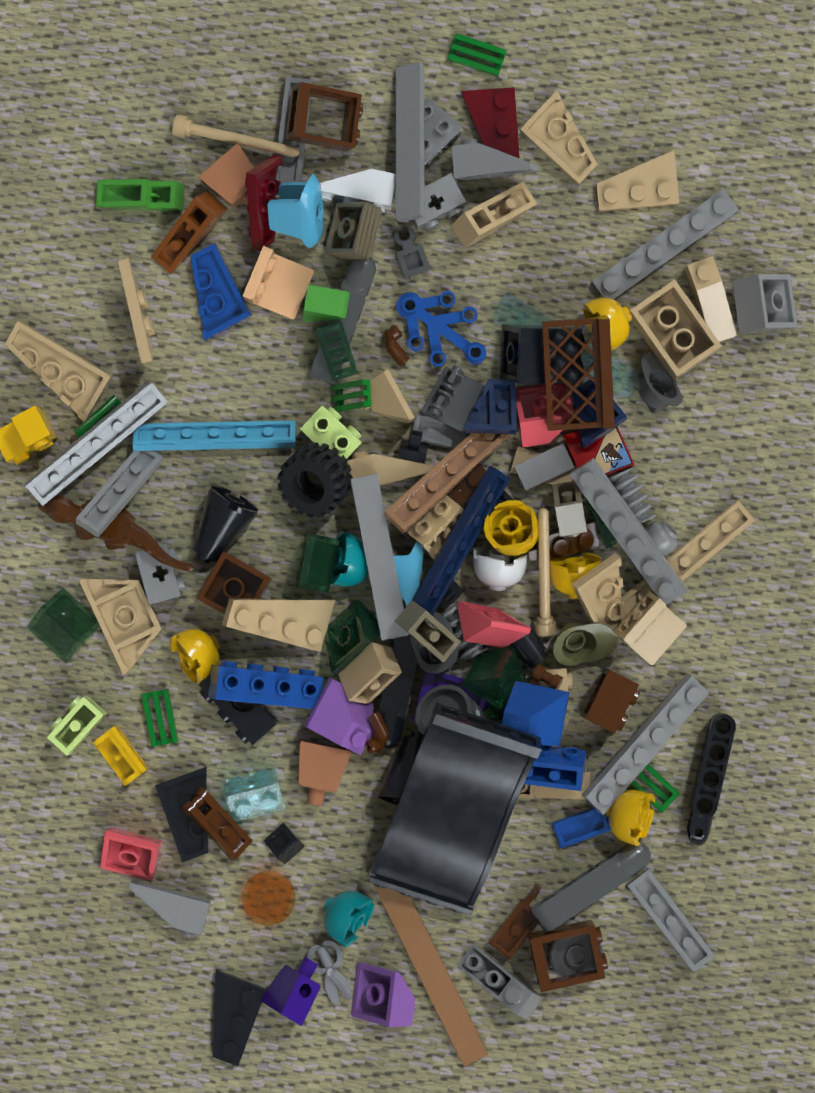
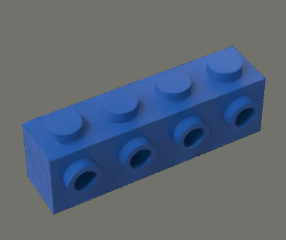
[208,660,324,709]
[524,745,586,791]

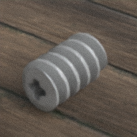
[608,467,657,523]
[442,599,492,661]

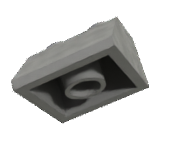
[732,274,798,334]

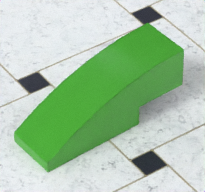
[96,179,185,212]

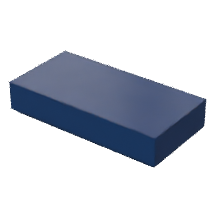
[551,807,612,849]

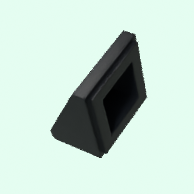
[263,822,305,864]

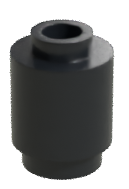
[510,629,548,669]

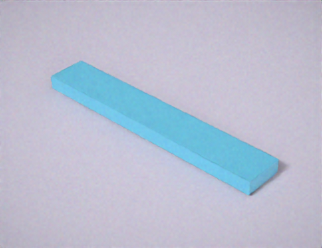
[132,420,296,451]

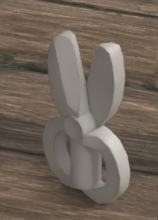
[307,940,352,1005]

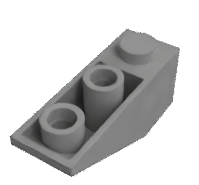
[457,944,543,1019]

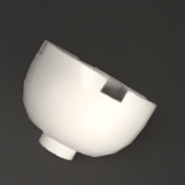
[473,544,527,591]

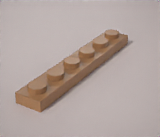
[384,426,518,534]

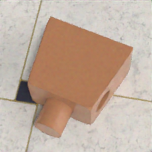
[198,143,253,209]
[299,740,352,806]

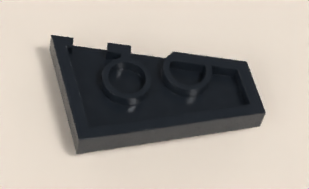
[155,767,208,862]
[213,970,267,1066]

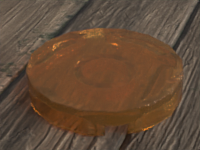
[242,870,296,925]

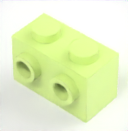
[300,406,362,462]
[47,695,108,756]

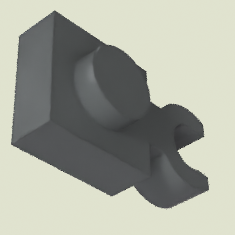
[394,227,430,279]

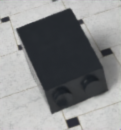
[500,324,585,383]

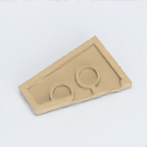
[520,90,598,186]
[596,150,679,212]
[572,553,626,637]

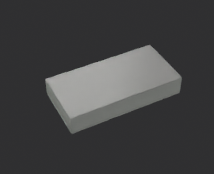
[413,413,467,449]
[514,443,575,491]

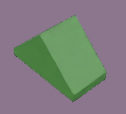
[302,284,350,322]

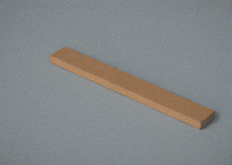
[367,870,488,1067]

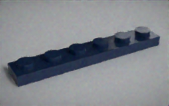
[413,466,510,616]

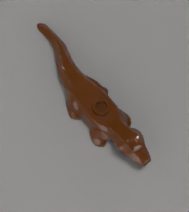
[37,497,195,572]

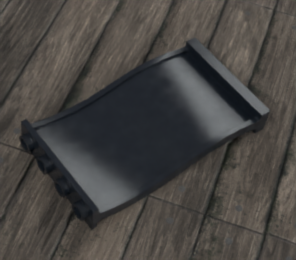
[368,702,542,915]

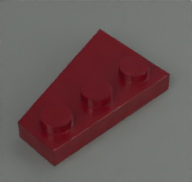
[461,87,520,158]
[245,155,283,251]

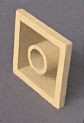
[359,369,415,424]

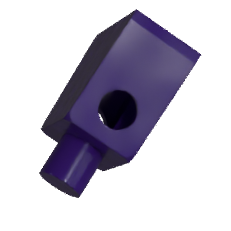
[260,956,320,1026]

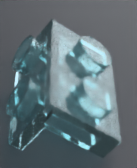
[223,768,286,822]

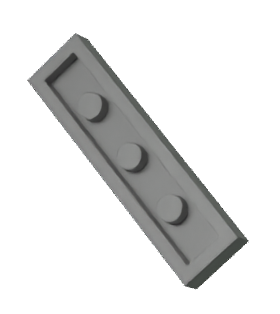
[276,77,313,184]
[76,451,163,538]
[626,868,715,972]

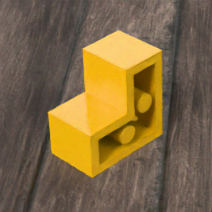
[0,405,58,465]

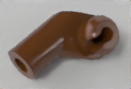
[383,325,410,366]
[365,712,389,754]

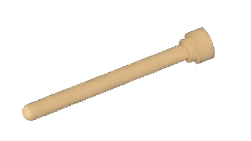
[172,114,300,158]
[534,508,556,636]

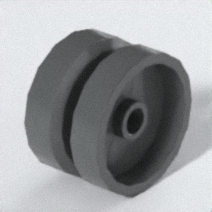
[415,684,485,735]

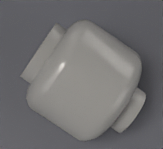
[645,521,678,558]

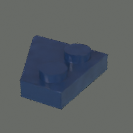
[572,377,627,449]
[464,379,517,434]

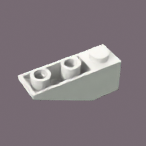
[320,169,396,213]

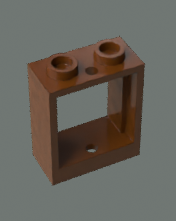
[286,82,363,151]
[527,920,608,992]

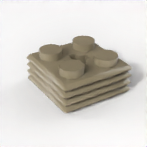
[325,202,382,259]

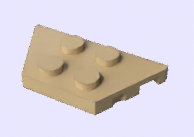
[118,259,155,364]
[79,579,162,675]

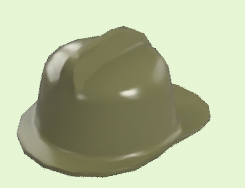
[553,622,617,666]

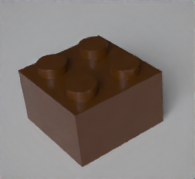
[197,551,273,614]
[581,668,640,734]

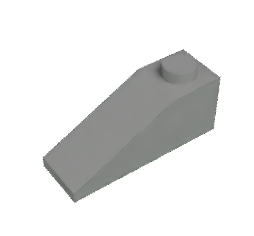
[452,139,539,181]
[129,880,211,938]

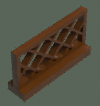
[542,315,615,431]

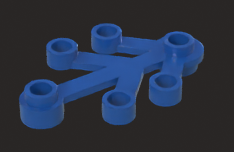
[396,291,486,367]

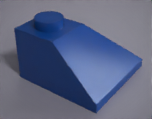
[502,681,569,746]

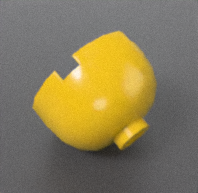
[583,297,632,351]
[484,500,538,556]
[550,553,601,599]
[169,629,220,684]
[606,790,655,846]

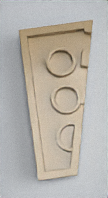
[5,321,113,422]
[222,599,335,652]

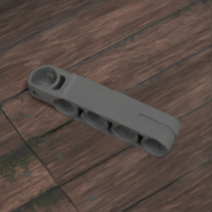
[309,257,376,385]
[530,842,651,933]

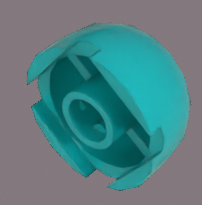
[327,531,369,587]
[323,890,375,947]

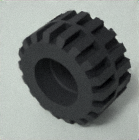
[278,442,353,518]

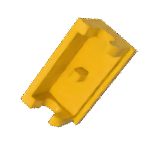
[93,725,149,786]

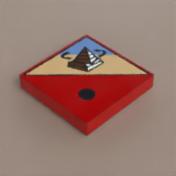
[563,426,634,477]

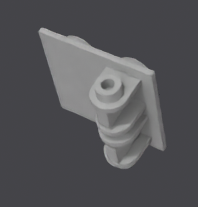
[390,98,463,166]

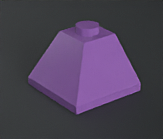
[304,678,373,755]
[351,962,415,1027]

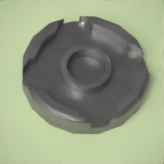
[549,933,603,977]

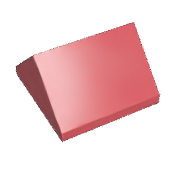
[457,601,531,648]
[100,827,163,881]

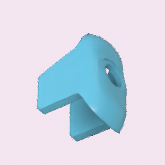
[267,173,324,249]
[394,542,424,607]

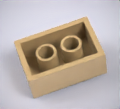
[630,279,722,381]

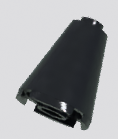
[193,485,258,563]
[378,732,423,805]

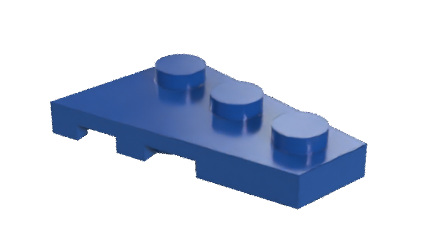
[191,243,253,341]

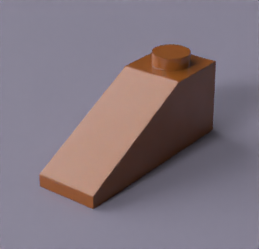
[151,191,227,274]

